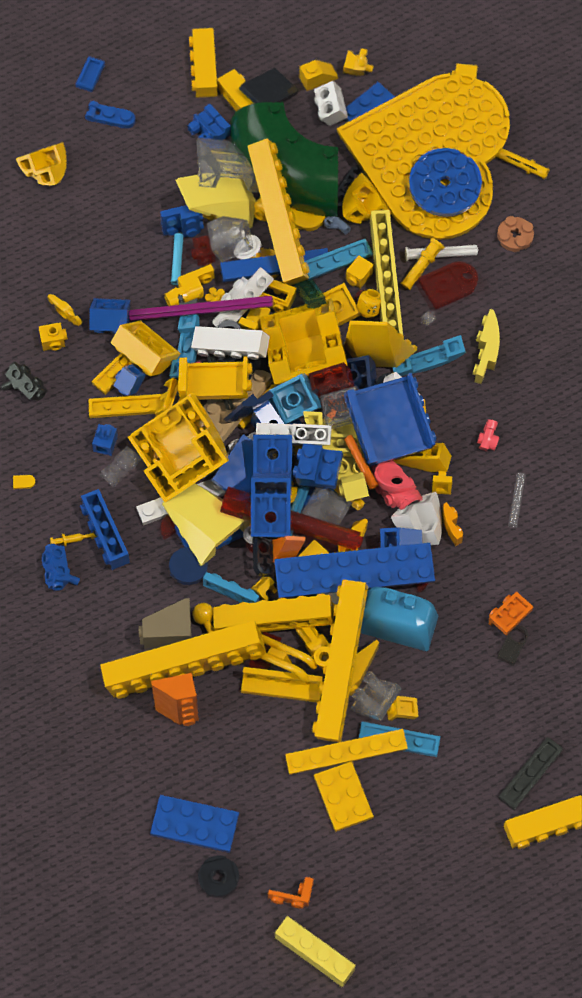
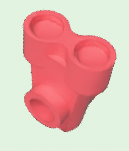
[477,419,499,451]

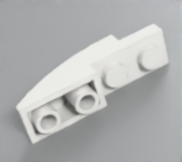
[256,423,332,446]

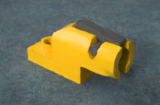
[164,264,214,306]

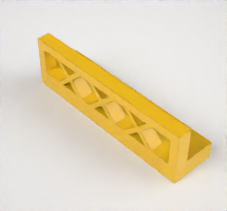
[241,667,323,702]

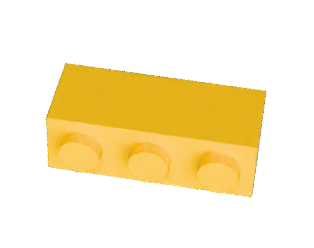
[111,321,181,376]

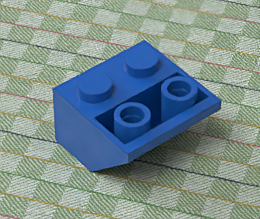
[380,527,423,548]

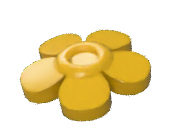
[205,287,225,302]

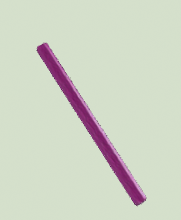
[129,296,273,321]

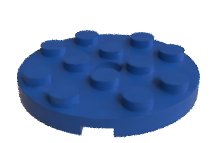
[409,148,482,217]

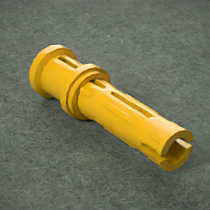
[401,238,445,290]

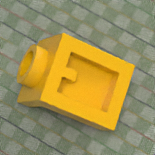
[385,696,418,721]

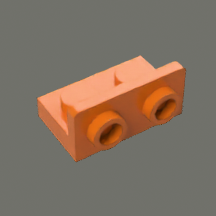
[488,591,534,635]

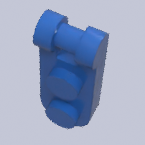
[85,101,135,129]

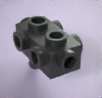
[1,361,47,401]

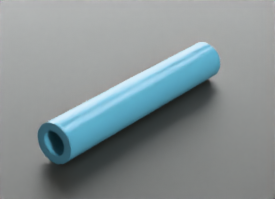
[171,233,183,285]

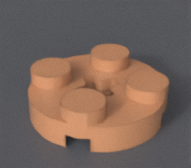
[497,216,534,252]

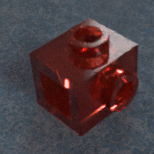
[191,235,216,266]

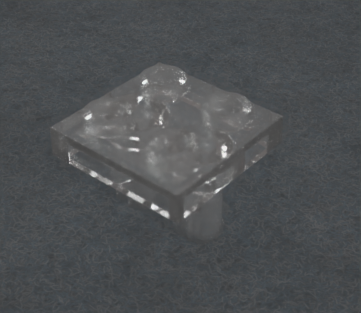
[350,672,402,721]

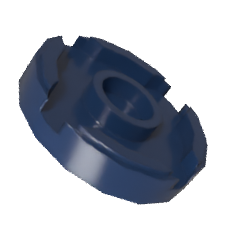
[169,547,208,585]

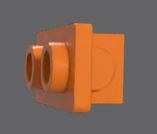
[268,877,313,909]

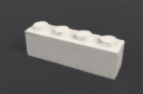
[191,326,270,360]

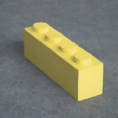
[275,916,355,987]

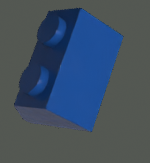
[90,298,130,334]

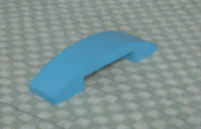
[169,314,200,378]
[392,335,466,376]

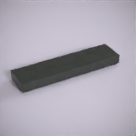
[498,737,563,810]

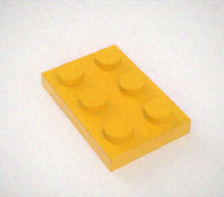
[314,761,374,832]

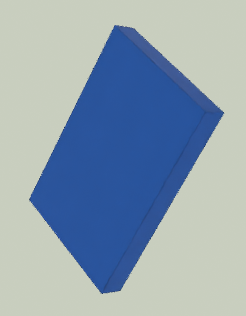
[211,434,274,494]

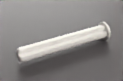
[405,245,478,262]

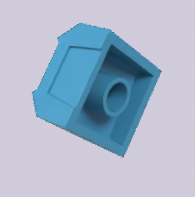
[269,373,321,424]

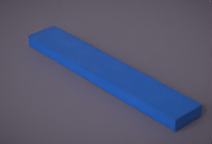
[220,248,328,282]

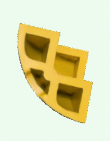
[16,142,66,185]
[342,173,392,224]

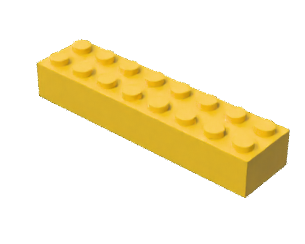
[100,620,267,698]

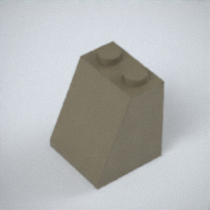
[139,598,192,651]

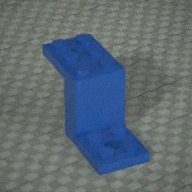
[251,434,292,537]

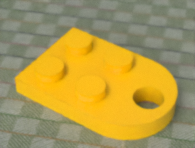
[305,283,361,326]

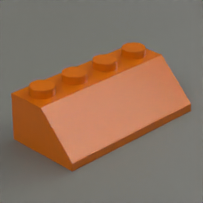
[151,673,199,726]

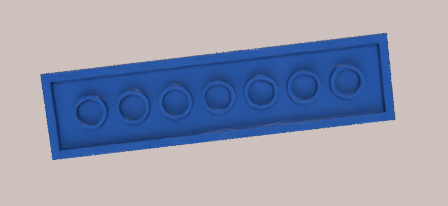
[274,543,435,598]

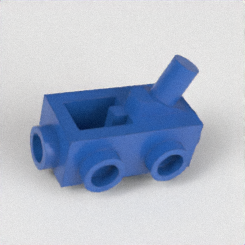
[42,544,80,591]

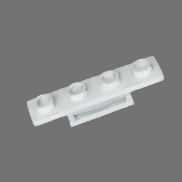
[212,268,274,327]

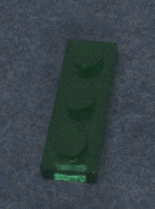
[295,279,326,308]

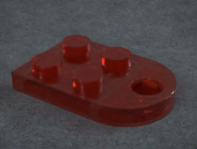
[418,262,478,310]

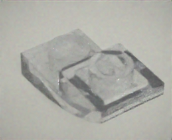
[100,446,141,487]

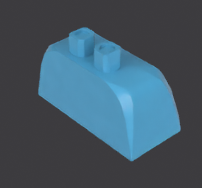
[361,587,438,651]

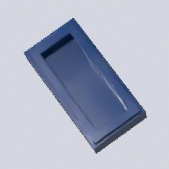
[76,56,105,92]

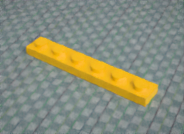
[285,729,408,775]

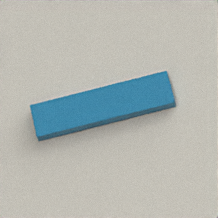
[305,238,373,280]
[359,721,440,757]

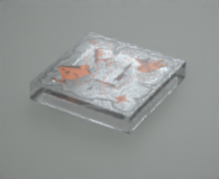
[320,386,358,429]

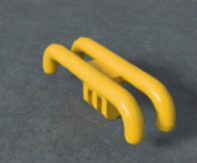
[260,634,317,682]

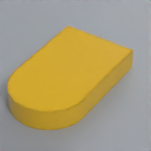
[13,475,35,489]

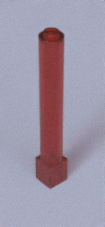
[220,487,363,551]

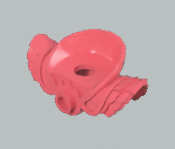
[371,460,423,510]

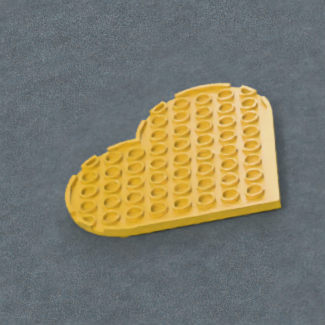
[337,73,510,240]

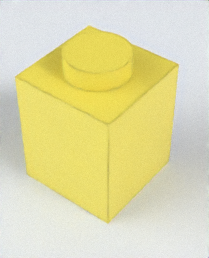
[338,472,369,502]

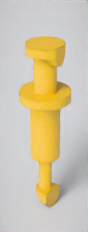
[50,533,96,546]

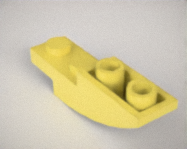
[473,309,500,384]

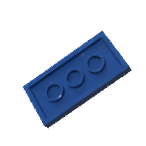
[150,795,239,853]

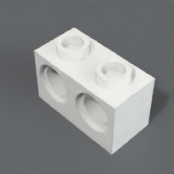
[314,81,348,126]

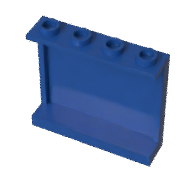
[344,373,436,467]

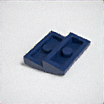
[224,390,274,422]

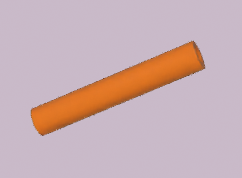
[344,435,378,489]

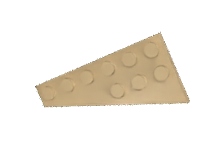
[203,370,273,442]

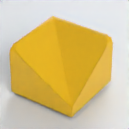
[347,519,368,543]

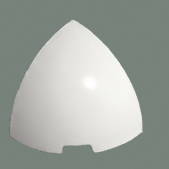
[391,492,442,545]

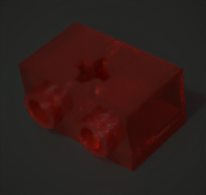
[309,362,354,398]

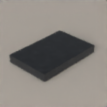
[239,68,299,103]

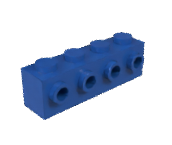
[80,489,130,570]

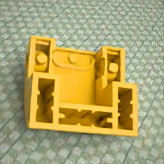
[260,298,348,385]
[128,392,229,502]

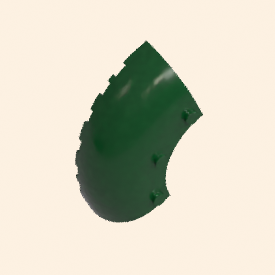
[230,102,338,217]

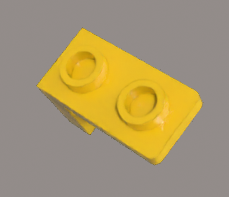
[238,307,271,330]

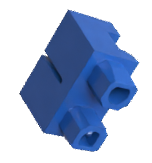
[188,103,231,147]

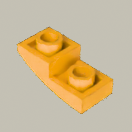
[442,502,463,546]

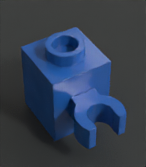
[92,424,118,456]

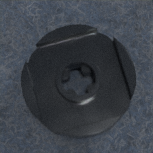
[198,855,239,898]

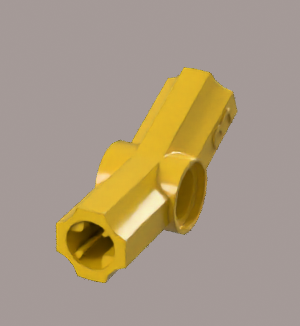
[295,627,329,670]

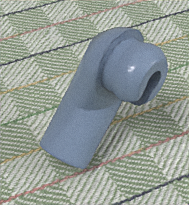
[324,217,351,234]

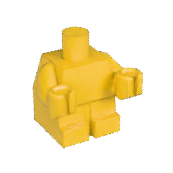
[343,49,374,76]

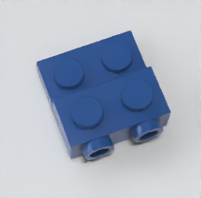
[160,205,204,237]
[293,444,343,489]

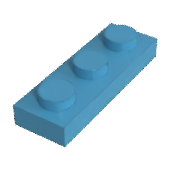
[203,572,259,603]

